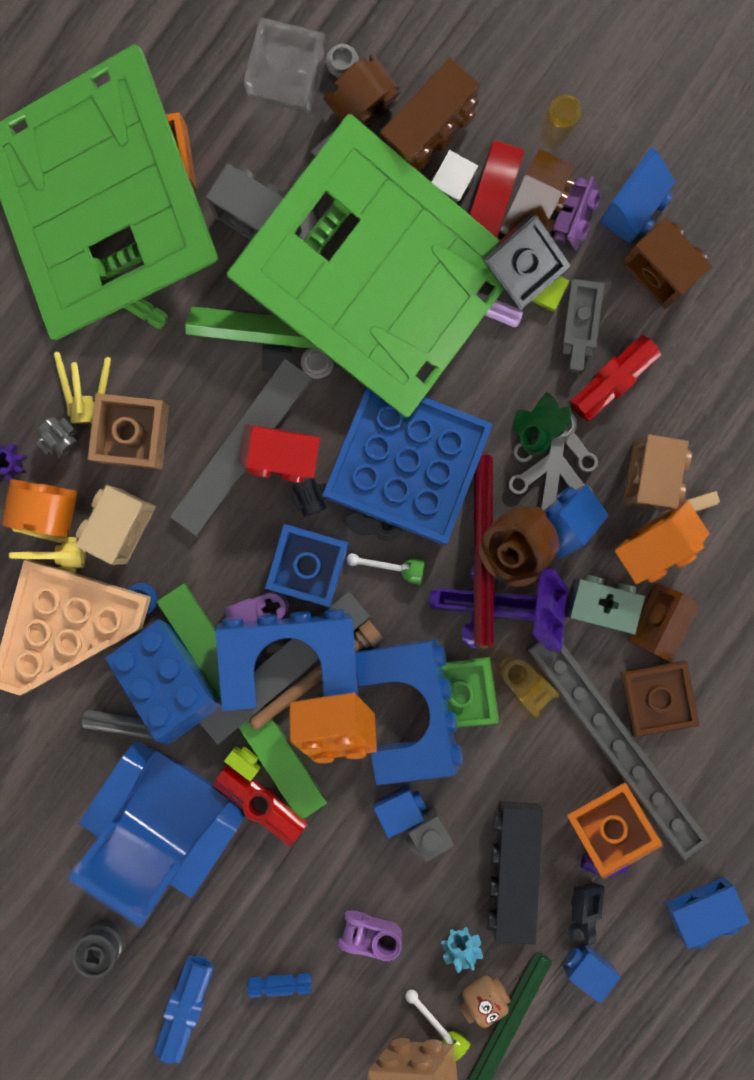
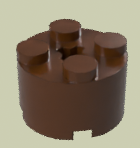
[323,54,399,128]
[479,506,560,586]

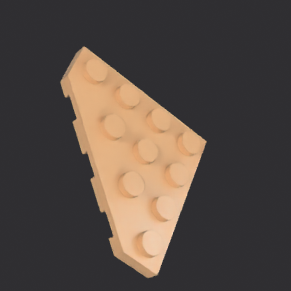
[0,559,151,696]

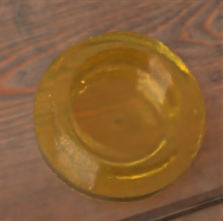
[549,95,582,129]

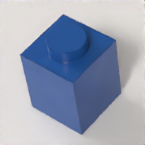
[374,784,427,838]
[563,942,621,1004]

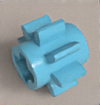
[441,927,484,973]

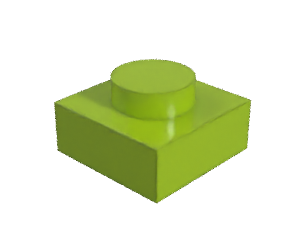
[224,746,261,782]

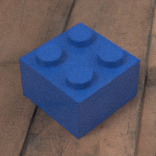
[265,524,349,607]

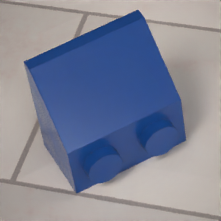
[599,147,676,244]

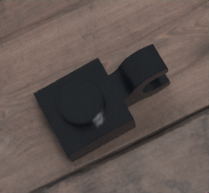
[569,883,604,946]

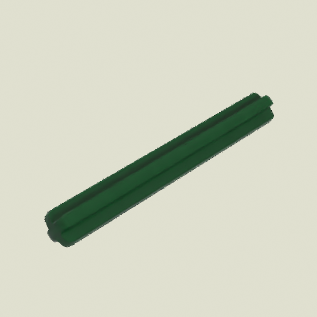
[468,952,552,1080]

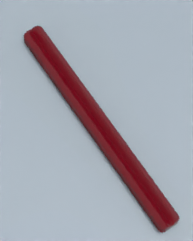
[474,454,494,648]

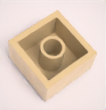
[76,485,156,565]

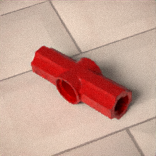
[569,334,662,422]
[213,765,308,847]

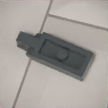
[561,279,605,374]

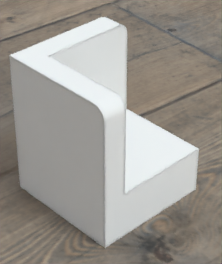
[432,150,478,201]

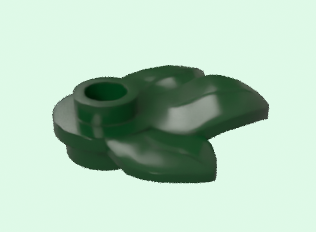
[514,392,571,456]

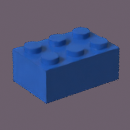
[105,619,222,744]

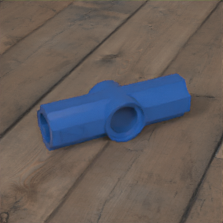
[154,955,215,1064]

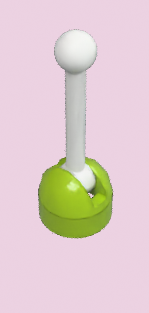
[405,990,471,1062]

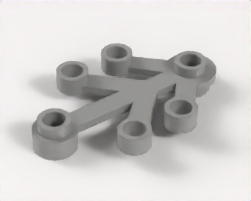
[508,413,598,510]

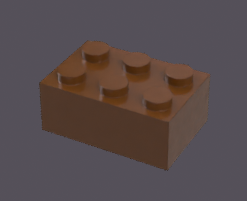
[380,57,480,174]

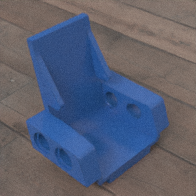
[68,740,245,927]

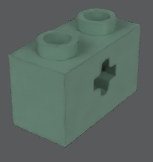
[566,574,645,635]

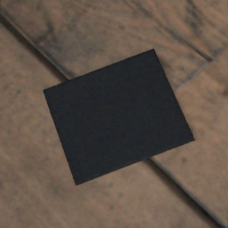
[262,345,292,371]

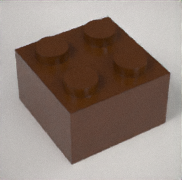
[621,218,712,310]

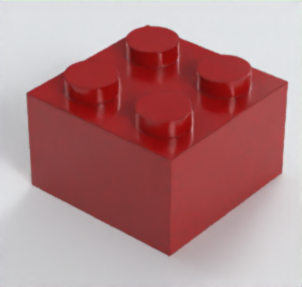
[239,424,320,483]

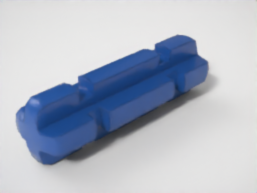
[247,973,312,998]

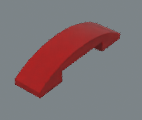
[470,140,525,238]

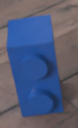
[544,484,609,559]
[664,877,750,949]

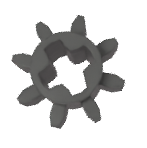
[35,417,78,458]

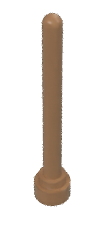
[250,619,384,729]

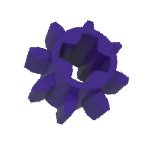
[0,444,27,482]

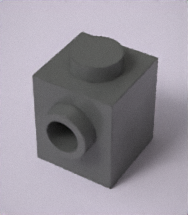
[406,808,455,862]

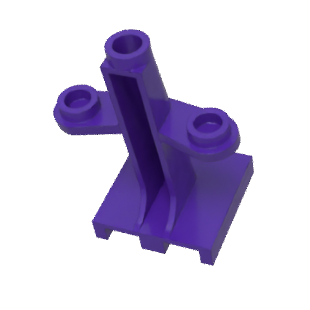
[429,561,569,652]

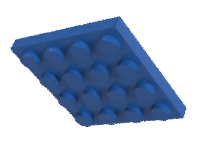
[323,387,493,546]

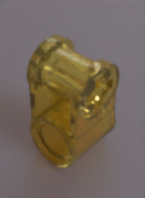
[499,656,560,719]

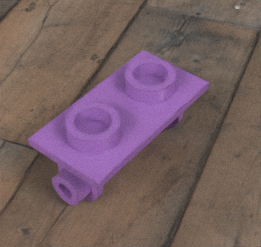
[552,176,602,251]

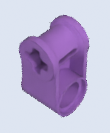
[223,591,289,622]
[337,910,402,961]

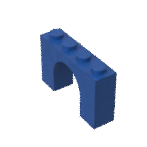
[215,609,358,711]
[355,638,463,785]

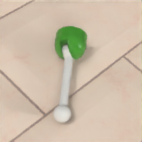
[346,553,426,585]

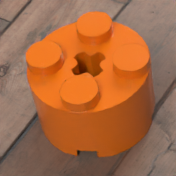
[2,479,77,536]

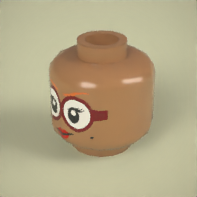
[460,976,511,1028]

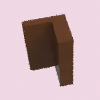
[628,583,700,662]

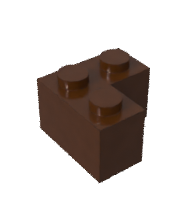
[500,148,575,235]

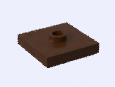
[620,660,699,738]

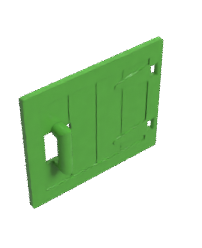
[0,44,218,340]
[227,114,503,417]

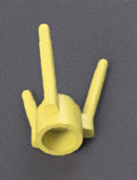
[54,352,111,424]
[9,528,85,573]

